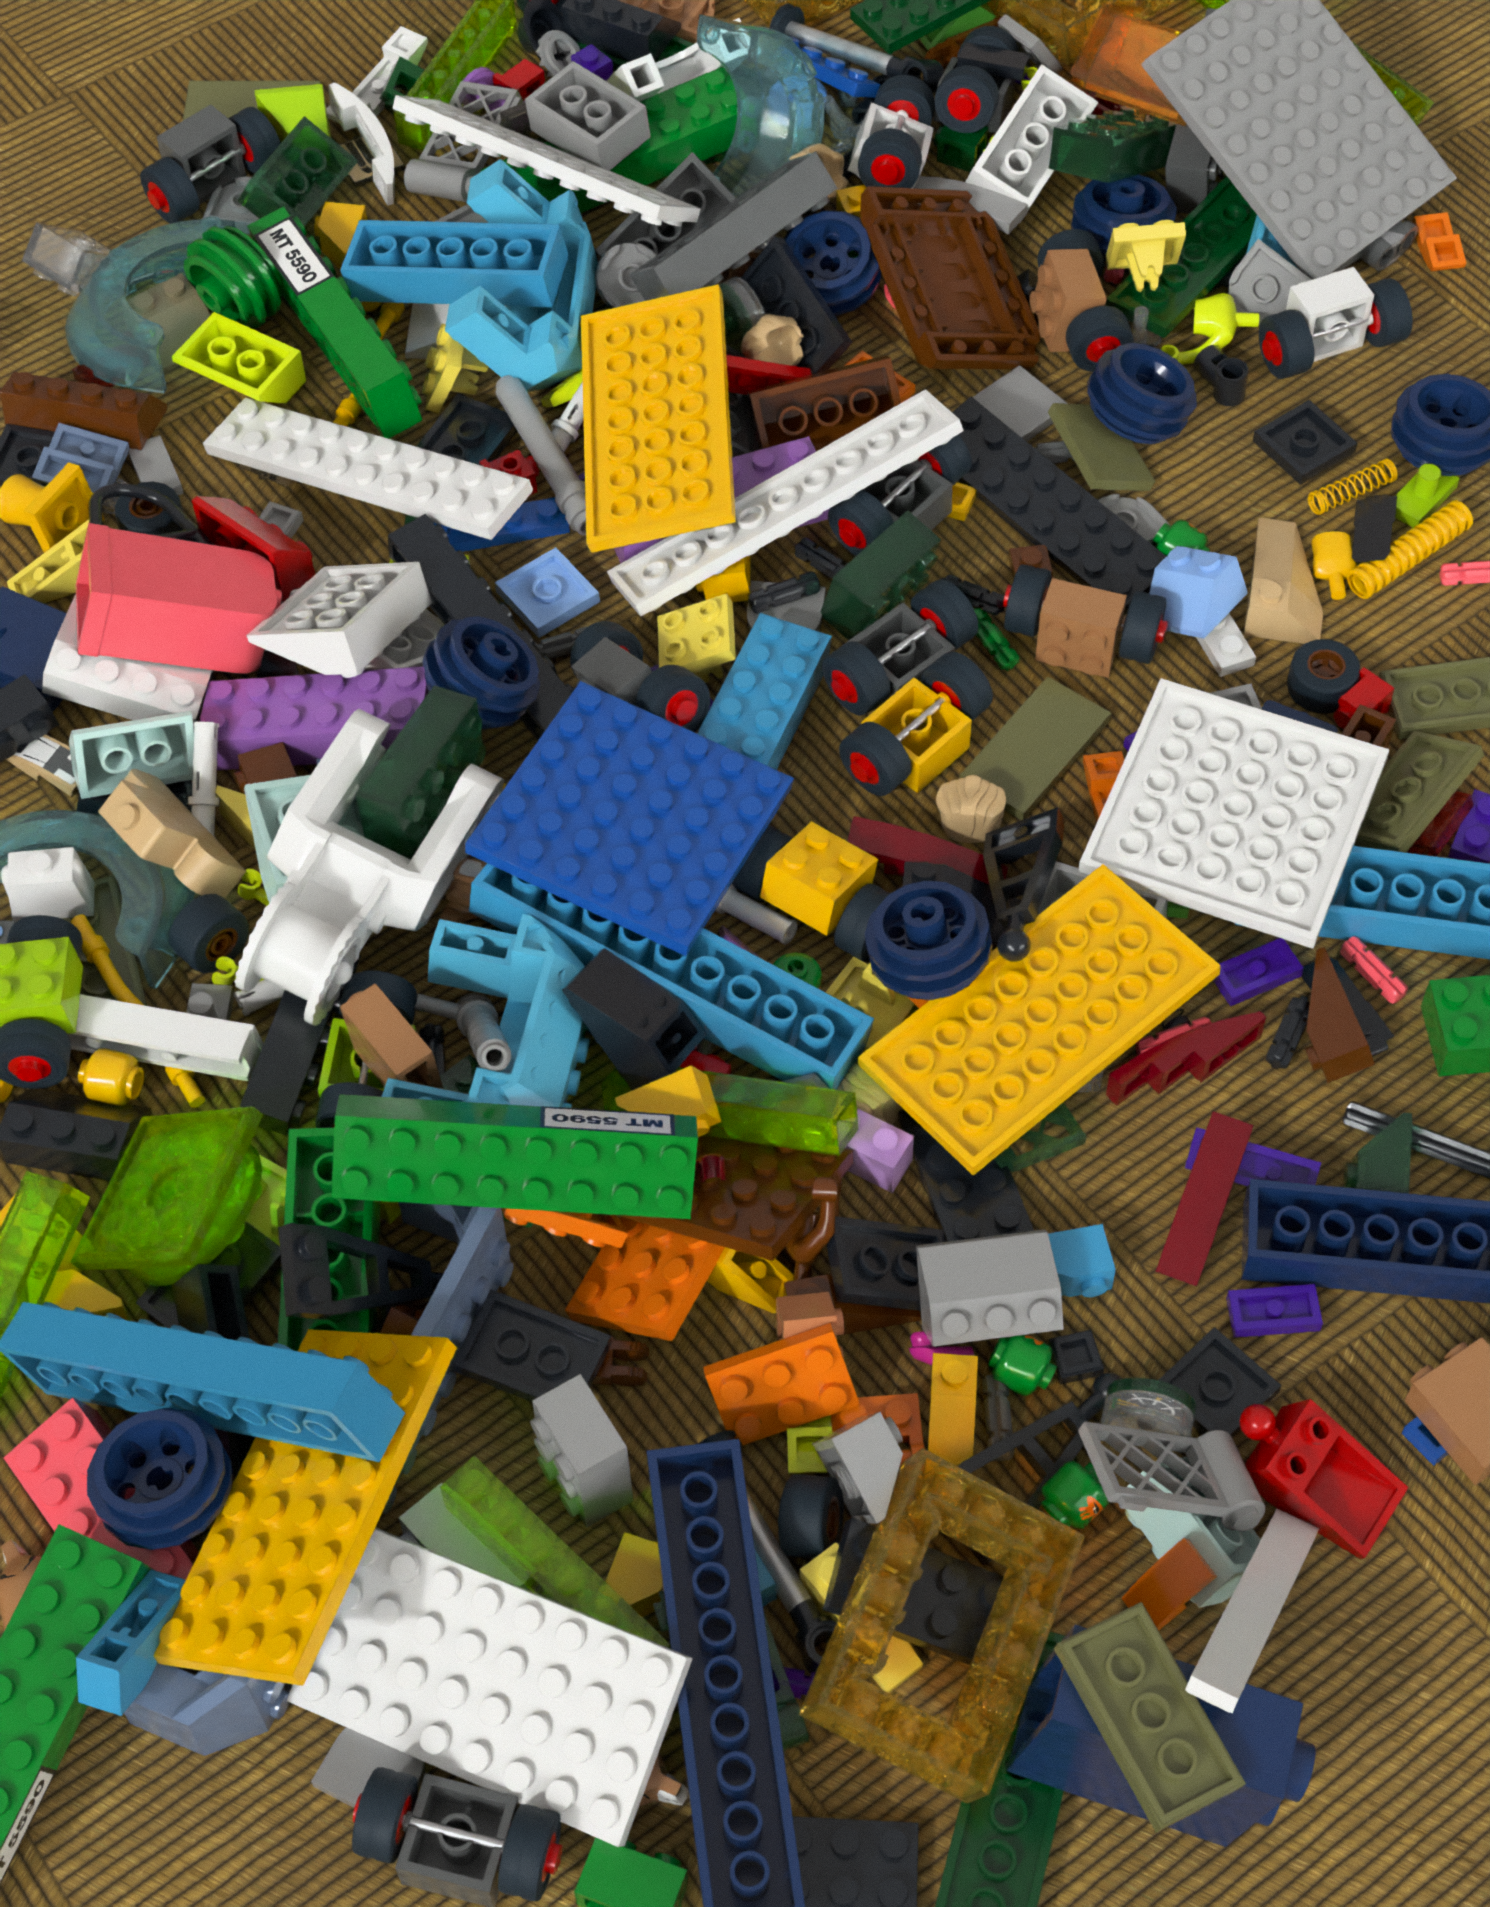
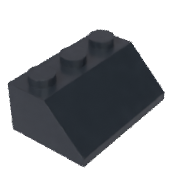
[562,0,681,62]
[0,1089,152,1184]

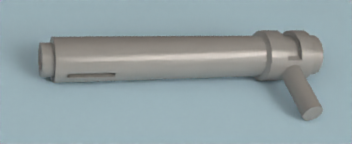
[495,375,586,536]
[415,992,511,1072]

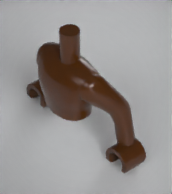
[786,1177,842,1280]

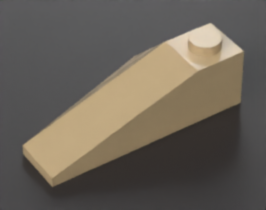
[1243,518,1323,644]

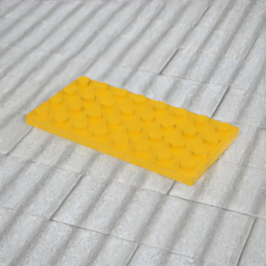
[581,284,736,553]
[858,864,1221,1175]
[153,1329,457,1686]

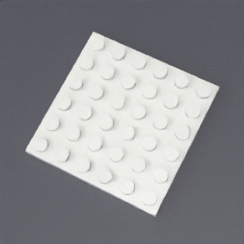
[1079,678,1389,949]

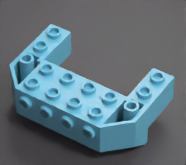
[445,159,598,392]
[382,914,590,1108]

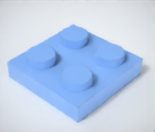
[495,547,600,638]

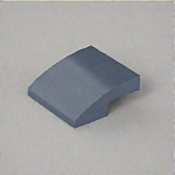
[32,423,130,493]

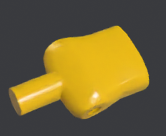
[1311,531,1357,600]

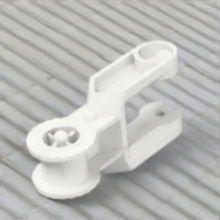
[234,708,504,1026]

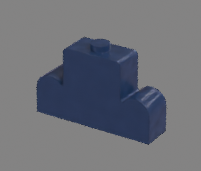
[0,586,67,711]

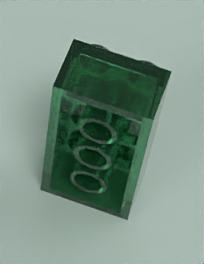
[1049,106,1177,183]
[356,685,486,860]

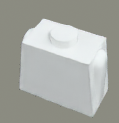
[1,847,95,922]

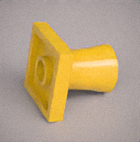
[0,462,105,553]

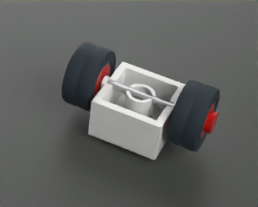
[847,75,935,188]
[1259,267,1413,379]

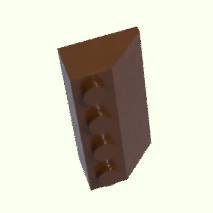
[746,355,901,452]
[0,372,167,450]

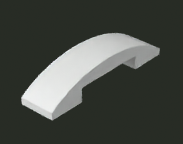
[327,26,428,128]
[329,83,395,206]

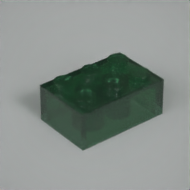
[237,116,359,229]
[820,510,941,640]

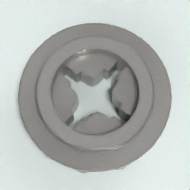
[535,30,580,77]

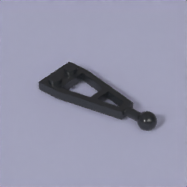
[983,807,1065,962]
[278,1223,444,1319]
[925,1372,1127,1565]

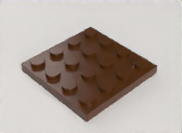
[619,1113,854,1261]

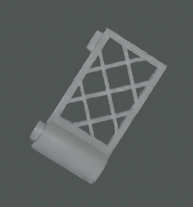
[404,81,523,202]
[1078,1422,1265,1531]

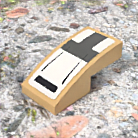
[6,735,78,797]

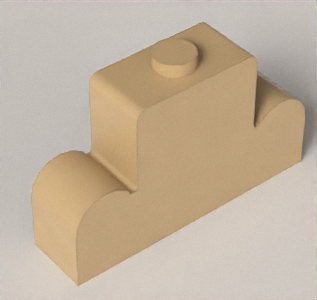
[98,769,246,898]

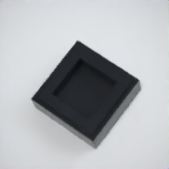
[1048,1330,1104,1385]

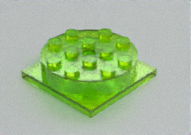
[70,1107,263,1286]

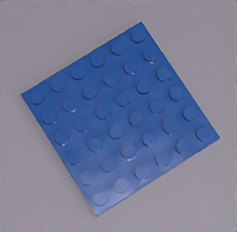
[465,681,794,956]

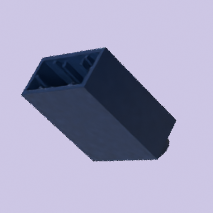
[1006,1624,1316,1847]

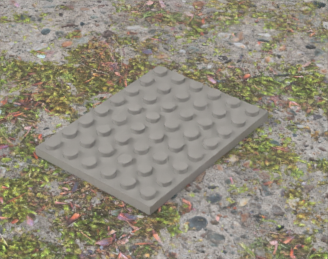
[1141,0,1457,280]

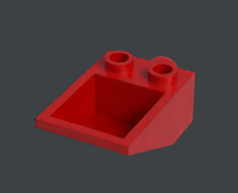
[1239,1399,1409,1559]

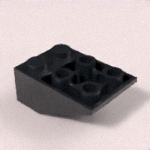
[562,948,706,1090]

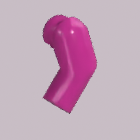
[909,1332,974,1366]

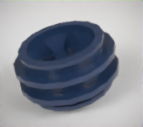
[1071,172,1177,262]
[784,211,882,316]
[1087,343,1197,444]
[1391,374,1490,476]
[422,616,540,729]
[864,881,993,1000]
[87,1408,232,1550]

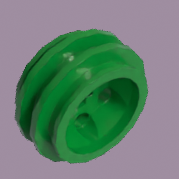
[184,226,284,329]

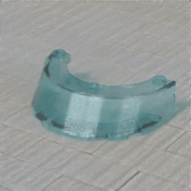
[697,14,824,198]
[65,216,236,394]
[0,810,195,989]

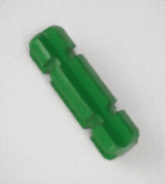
[974,608,1020,671]

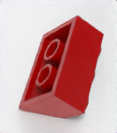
[191,496,315,602]

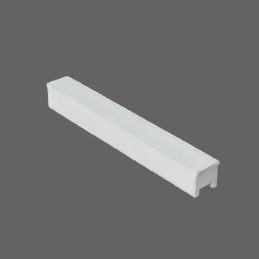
[68,994,264,1081]

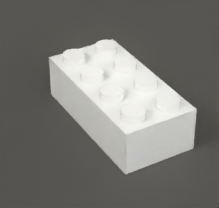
[966,64,1098,223]

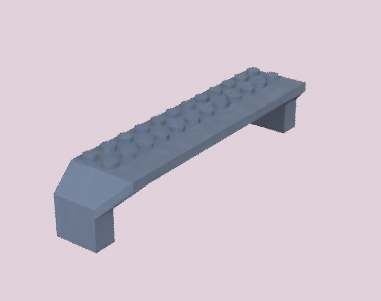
[124,1202,513,1756]

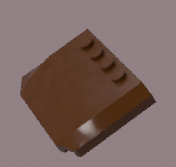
[860,186,1040,370]

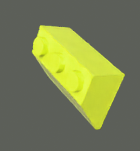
[171,312,306,403]

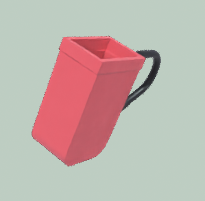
[75,484,282,674]

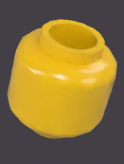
[78,1048,144,1106]

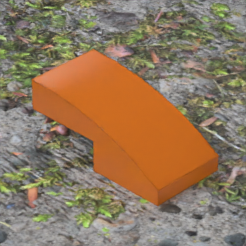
[1412,212,1467,271]
[1083,751,1125,822]
[1122,1538,1217,1631]

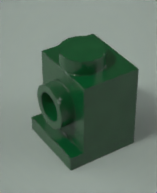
[379,57,430,115]
[934,125,989,172]

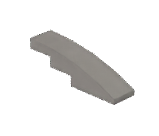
[914,176,1028,235]

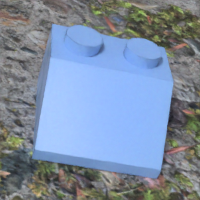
[1149,546,1248,639]

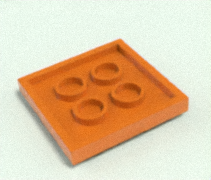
[565,1216,725,1341]

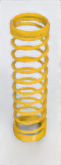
[1308,458,1398,515]

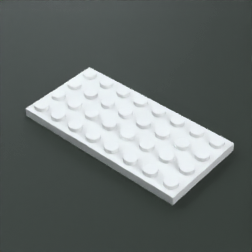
[287,1527,693,1847]

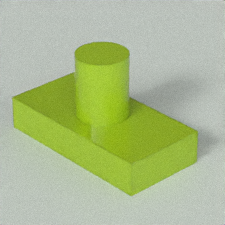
[1395,464,1460,528]

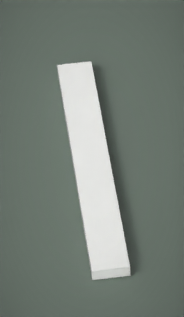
[1185,1509,1319,1713]

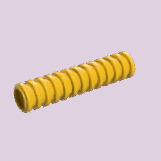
[1347,500,1473,599]

